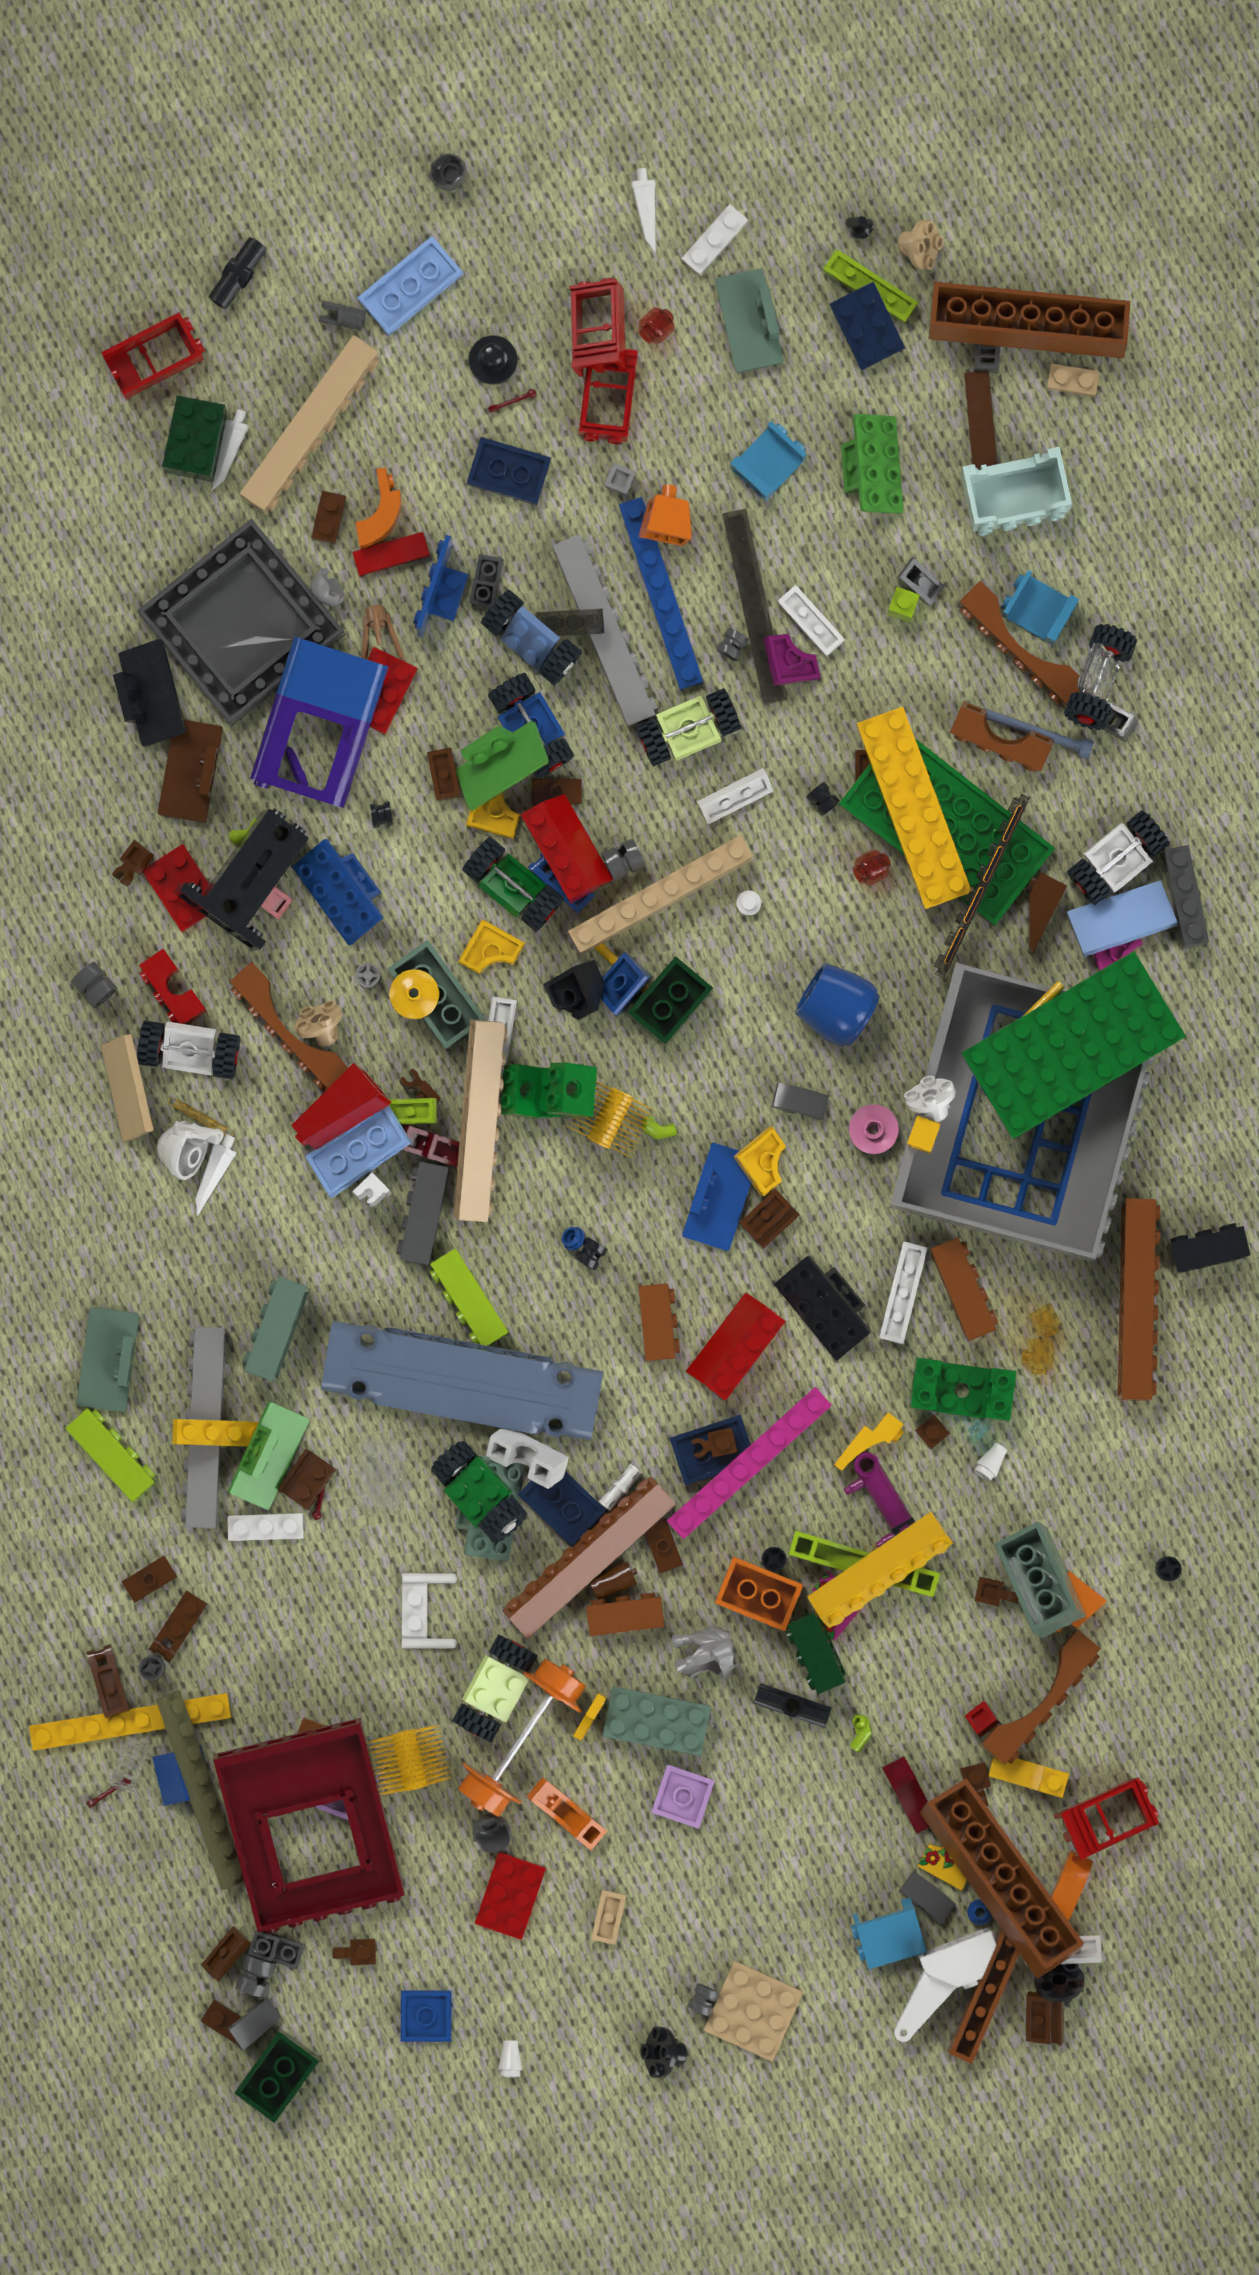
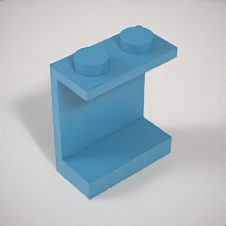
[730,421,807,501]
[1001,570,1079,645]
[850,1898,926,1969]

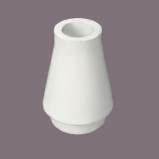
[974,1443,1007,1482]
[498,2040,523,2078]

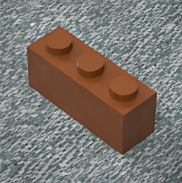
[639,1283,680,1362]
[586,1592,665,1636]

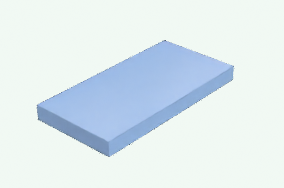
[357,236,464,336]
[1067,880,1178,957]
[305,1105,412,1198]

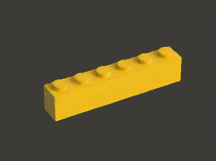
[807,1512,953,1628]

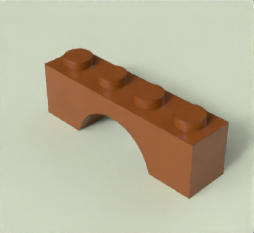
[950,701,1054,772]

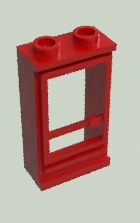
[570,278,626,377]
[101,312,205,400]
[579,349,638,445]
[1053,1777,1159,1861]

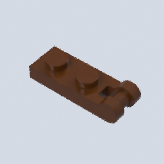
[149,1590,208,1663]
[87,1644,130,1718]

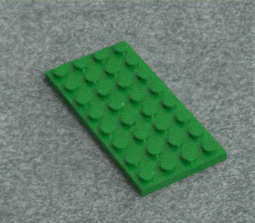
[838,738,1055,926]
[961,951,1186,1140]

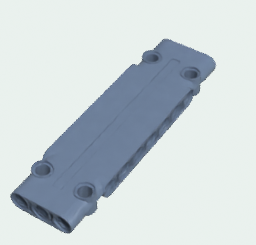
[321,1321,604,1441]

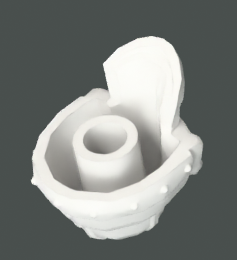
[157,1120,224,1180]

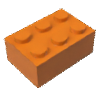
[714,1556,803,1631]

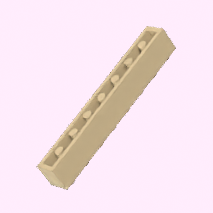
[240,335,380,515]
[568,835,753,956]
[453,1019,508,1222]

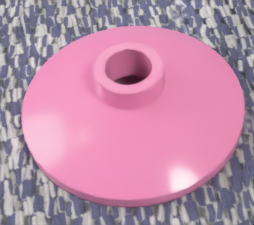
[849,1104,899,1154]

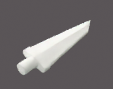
[631,168,656,253]
[212,409,249,491]
[195,1134,237,1216]

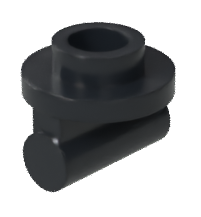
[846,216,873,239]

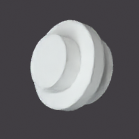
[736,891,761,916]

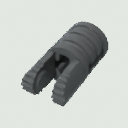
[319,300,366,331]

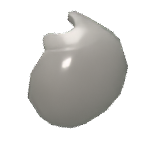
[310,568,346,606]

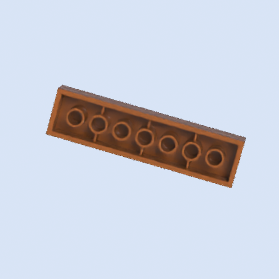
[928,282,1131,359]
[1117,1198,1160,1401]
[920,1778,1084,1979]

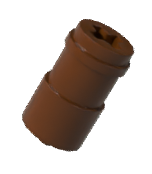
[590,1561,638,1600]

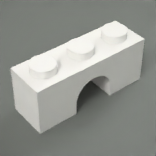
[486,1428,569,1489]

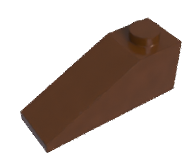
[1027,872,1067,954]

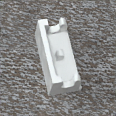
[352,1173,392,1207]

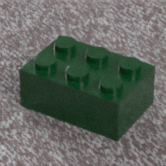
[162,395,227,482]
[627,956,714,1047]
[785,1610,848,1694]
[234,2028,321,2123]

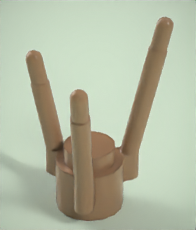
[362,605,405,661]

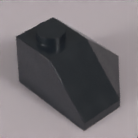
[543,960,604,1020]

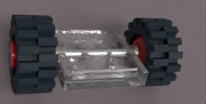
[1064,624,1137,730]

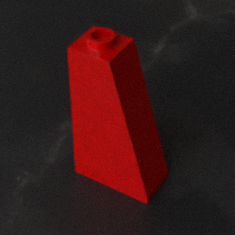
[291,1063,391,1149]

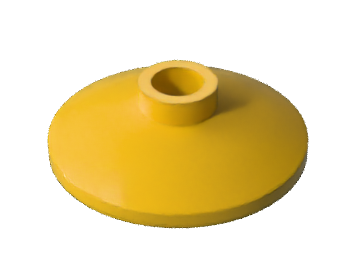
[389,969,439,1019]

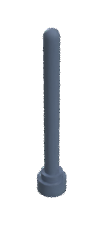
[982,708,1094,760]

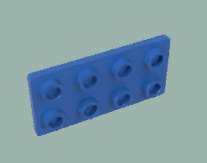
[413,535,469,638]
[293,839,383,945]
[682,1143,751,1251]

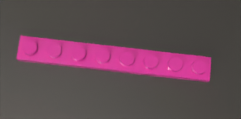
[667,1387,832,1539]

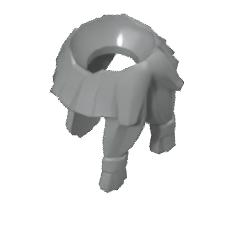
[671,1626,738,1679]

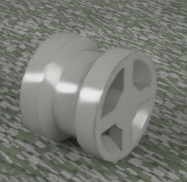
[356,963,381,990]

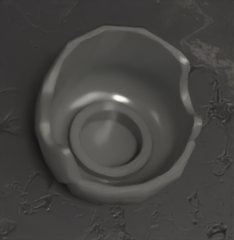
[429,153,467,191]
[472,1813,511,1853]

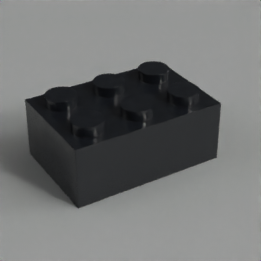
[1166,1223,1251,1275]

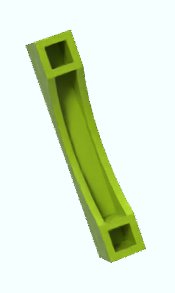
[788,1530,940,1597]

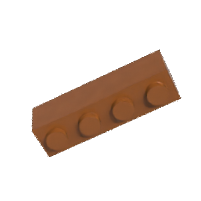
[929,1237,998,1342]

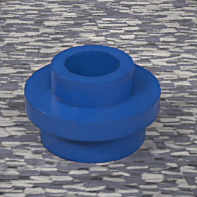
[561,1227,585,1251]
[967,1899,992,1925]

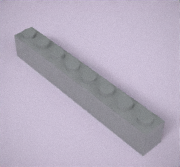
[552,534,658,730]
[181,1327,227,1528]

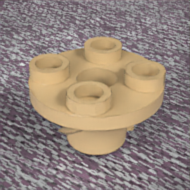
[898,220,944,270]
[295,1000,342,1047]

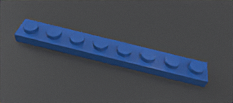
[619,497,703,691]

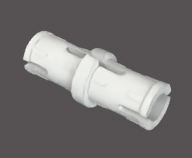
[598,1463,642,1512]

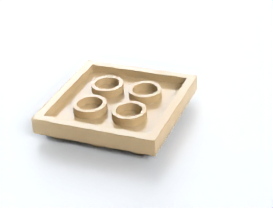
[703,1960,803,2062]

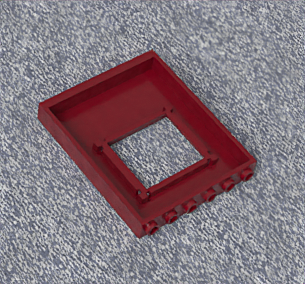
[213,1718,405,1934]

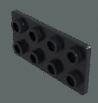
[113,639,187,747]
[774,1255,871,1360]

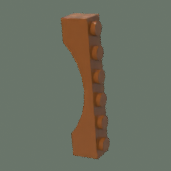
[958,581,1087,708]
[230,961,348,1091]
[979,1629,1101,1765]

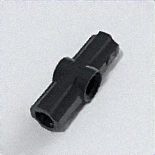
[208,237,267,310]
[753,1683,832,1728]

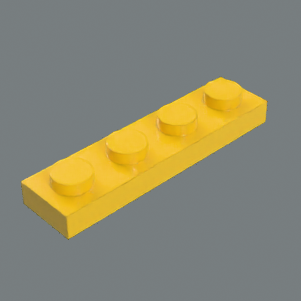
[172,1419,259,1447]

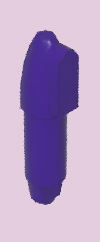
[285,747,308,786]

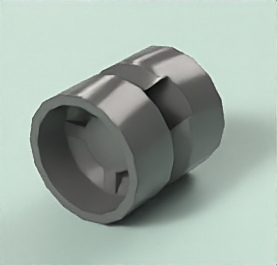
[601,838,646,882]
[71,961,118,1008]
[235,1954,277,1998]

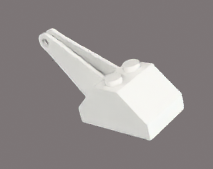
[894,1927,996,2042]

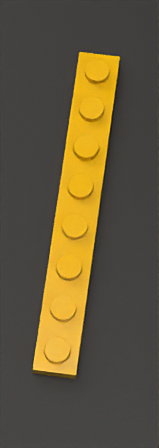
[29,1693,232,1751]

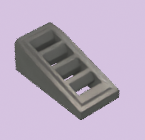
[974,344,1000,374]
[1098,696,1138,742]

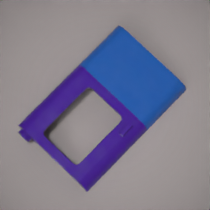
[250,636,389,808]

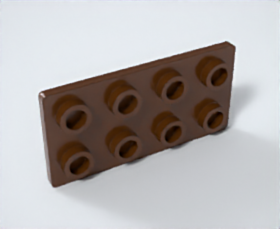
[158,720,223,823]

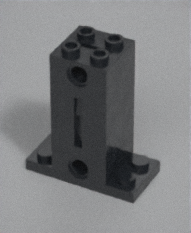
[173,808,309,951]

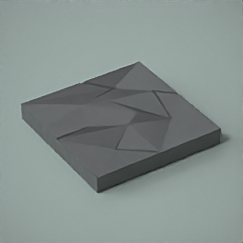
[137,519,346,727]

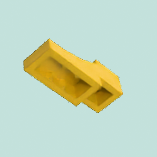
[834,1412,904,1471]
[988,1758,1069,1798]

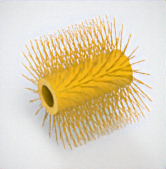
[565,1081,655,1158]
[368,1725,452,1795]

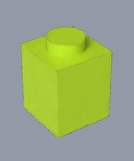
[887,587,920,623]

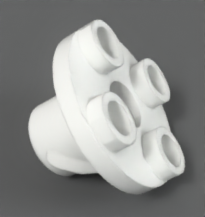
[904,1076,956,1122]

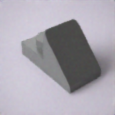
[897,557,945,606]

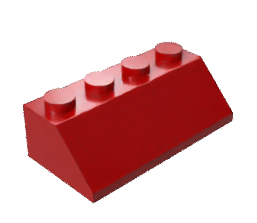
[520,794,613,904]
[686,1292,786,1401]

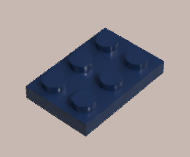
[829,282,906,371]
[467,437,552,506]
[669,1415,751,1486]
[518,1471,606,1546]

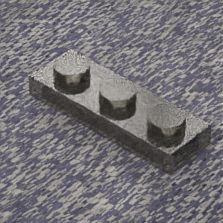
[536,608,605,636]

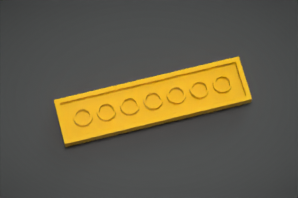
[856,706,972,910]

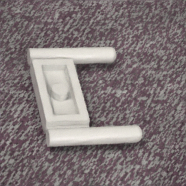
[402,1573,457,1649]

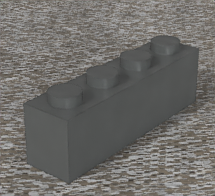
[1162,845,1209,950]
[396,1162,450,1266]

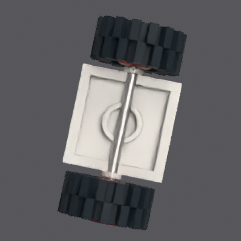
[1067,810,1170,905]
[137,1020,240,1080]

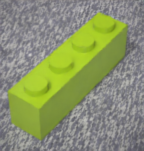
[429,1248,509,1346]
[65,1408,156,1502]

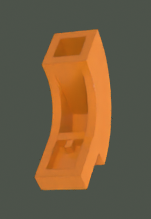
[355,467,402,549]
[527,1777,607,1850]
[1050,1850,1093,1921]

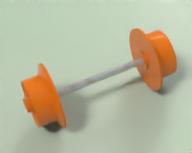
[458,1658,587,1817]

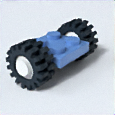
[480,589,582,685]

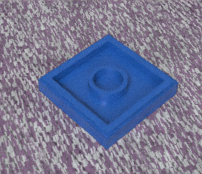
[401,1990,452,2042]

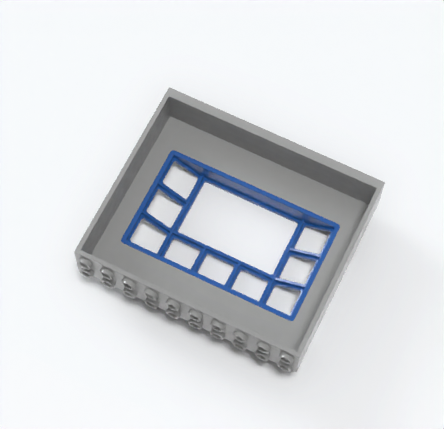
[890,963,1155,1262]

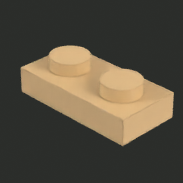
[1047,363,1100,397]
[591,1889,627,1945]

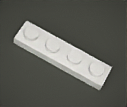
[879,1241,928,1344]

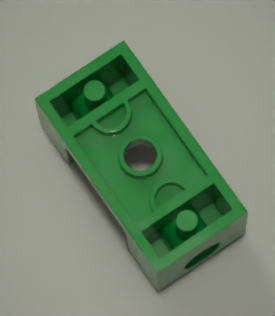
[500,1062,597,1119]
[909,1358,1017,1422]

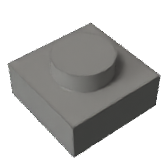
[604,463,636,496]

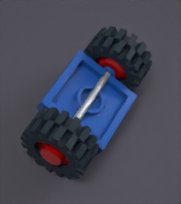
[488,673,575,778]

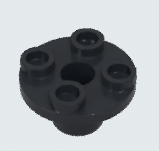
[468,335,518,385]
[1034,1963,1085,2006]
[640,2026,687,2078]

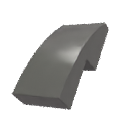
[469,554,504,607]
[771,1083,829,1120]
[899,1871,956,1924]
[248,1930,305,1969]
[228,1997,281,2050]

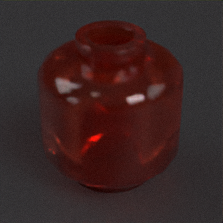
[638,307,675,344]
[853,849,891,886]

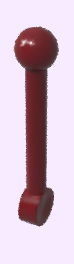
[488,389,537,413]
[312,1487,325,1520]
[86,1775,133,1808]

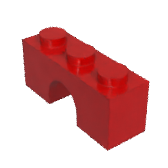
[139,948,207,1025]

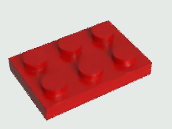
[367,647,418,735]
[142,844,209,933]
[474,1851,546,1940]

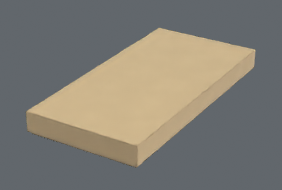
[101,1034,153,1142]

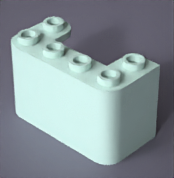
[960,447,1072,536]

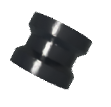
[370,801,393,828]
[1155,1556,1182,1581]

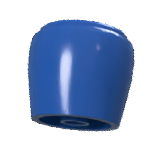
[795,962,880,1047]

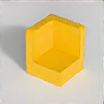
[907,1115,940,1154]

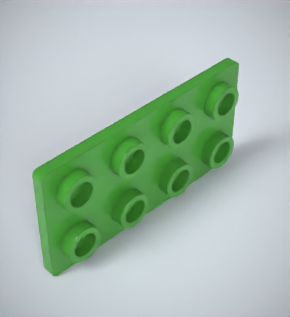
[841,414,903,514]
[456,721,549,811]
[228,1401,309,1510]

